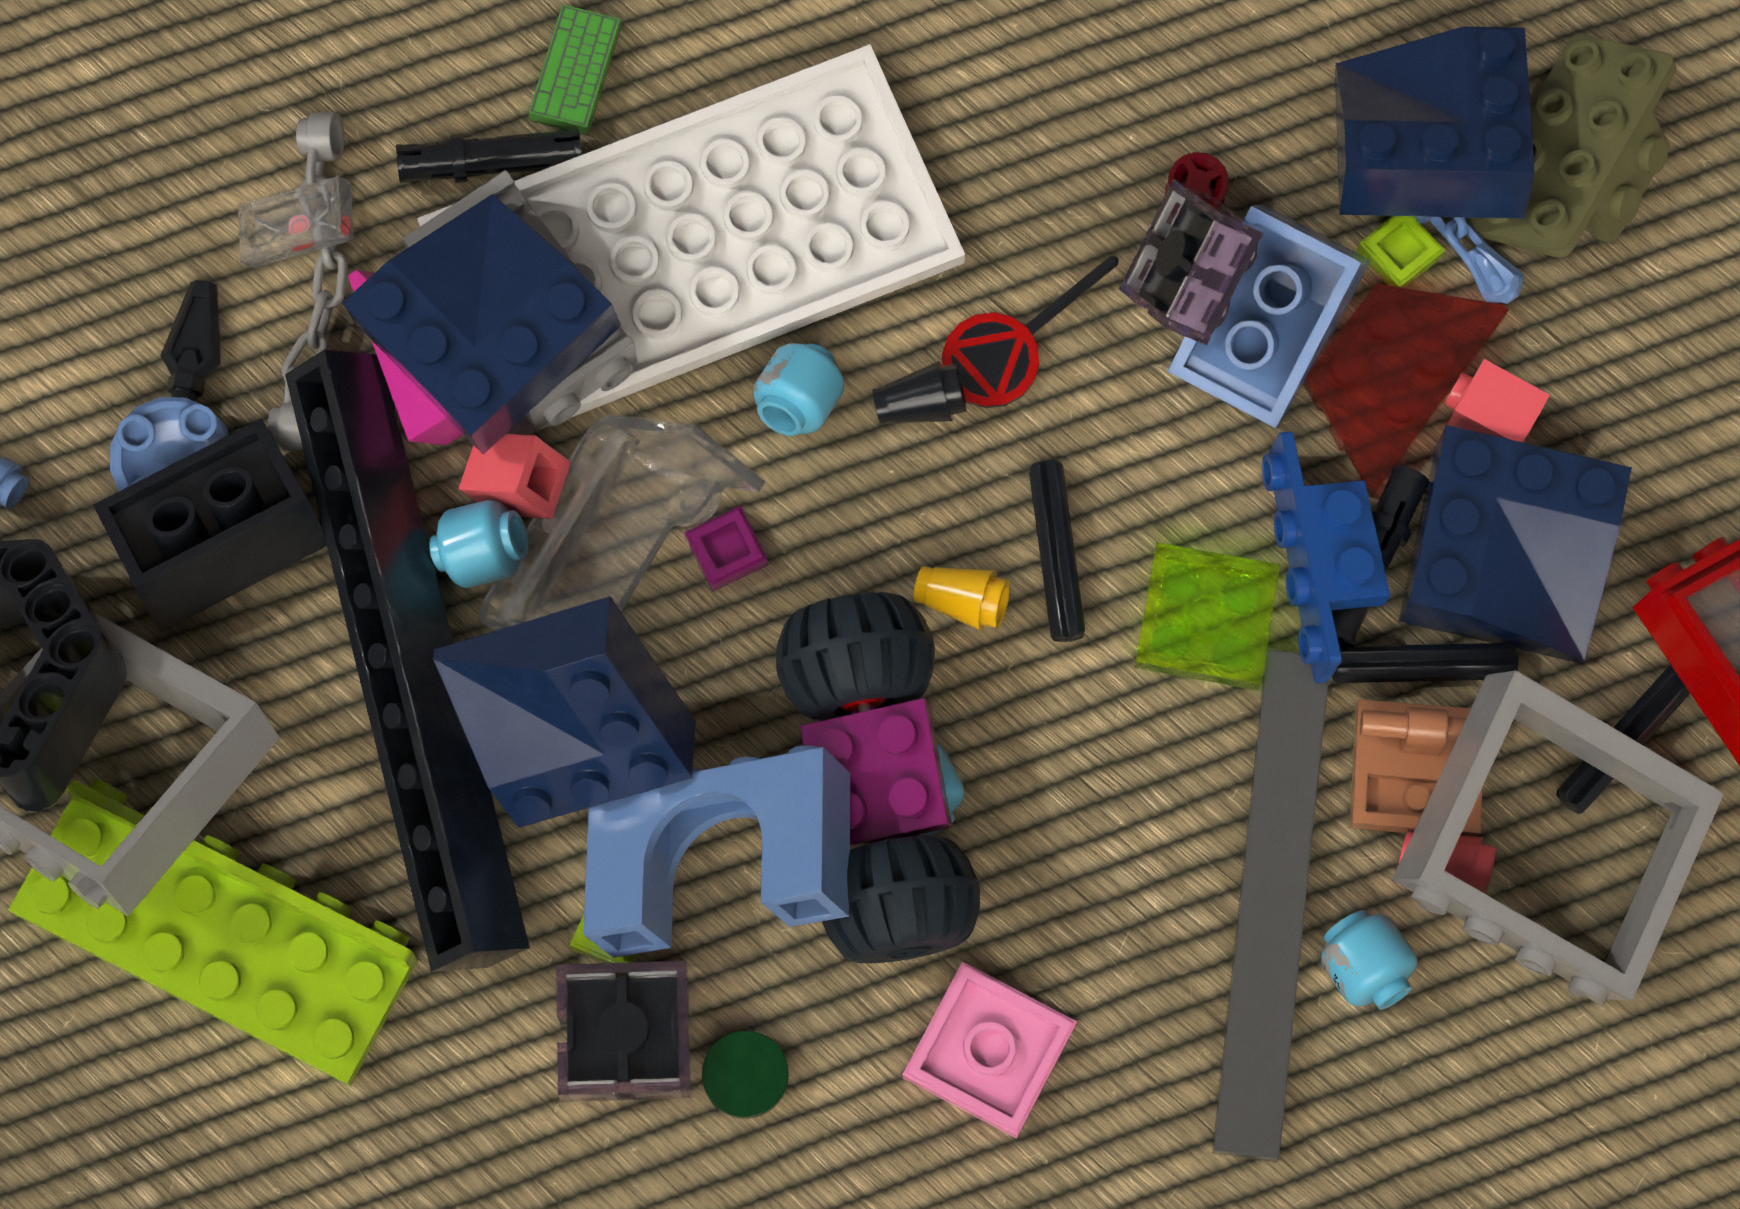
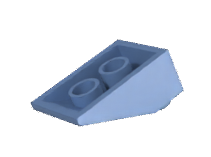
[1167,204,1371,428]

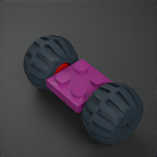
[776,592,980,964]

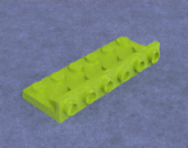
[8,778,418,1087]

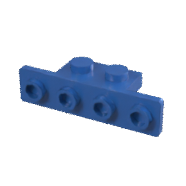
[1262,431,1391,683]

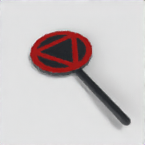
[942,256,1119,408]

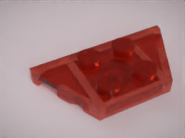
[1303,283,1509,498]

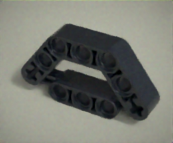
[0,539,127,811]

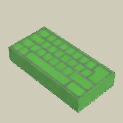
[529,4,621,135]

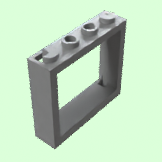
[0,612,280,916]
[1392,670,1724,1005]

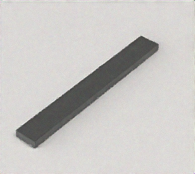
[1212,649,1328,1162]

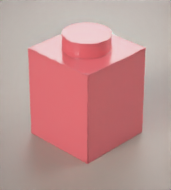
[1445,359,1550,442]
[458,434,571,519]

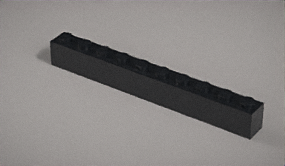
[285,349,530,972]

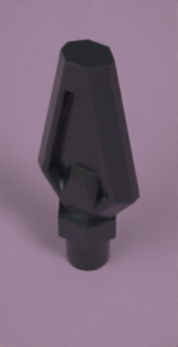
[160,280,221,402]

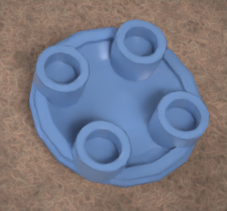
[110,397,229,491]

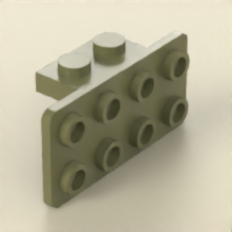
[1465,35,1676,258]

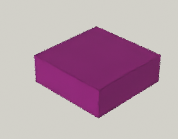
[684,506,768,592]

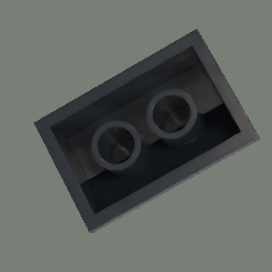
[93,418,327,633]

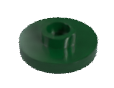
[702,1031,789,1119]

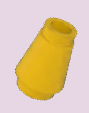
[913,566,1011,631]

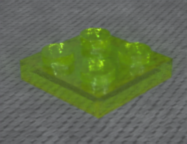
[1134,542,1280,690]

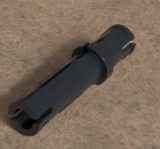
[396,128,582,184]
[1332,465,1430,646]

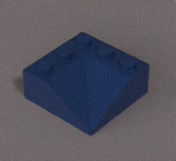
[1335,26,1535,219]
[342,194,621,455]
[1399,425,1632,664]
[433,596,696,828]

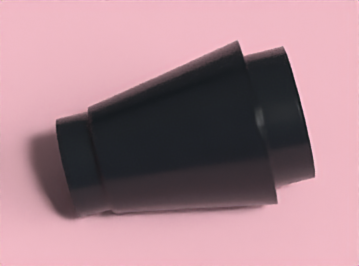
[872,361,967,425]

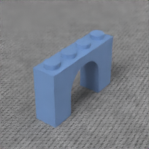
[583,745,850,958]

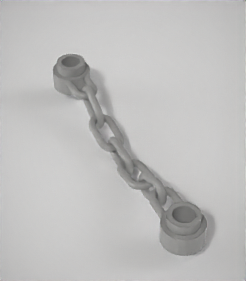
[268,112,348,451]

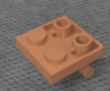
[1349,699,1482,837]

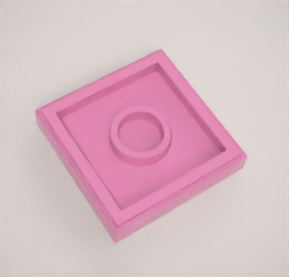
[902,961,1077,1139]

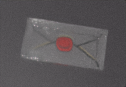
[238,176,354,268]

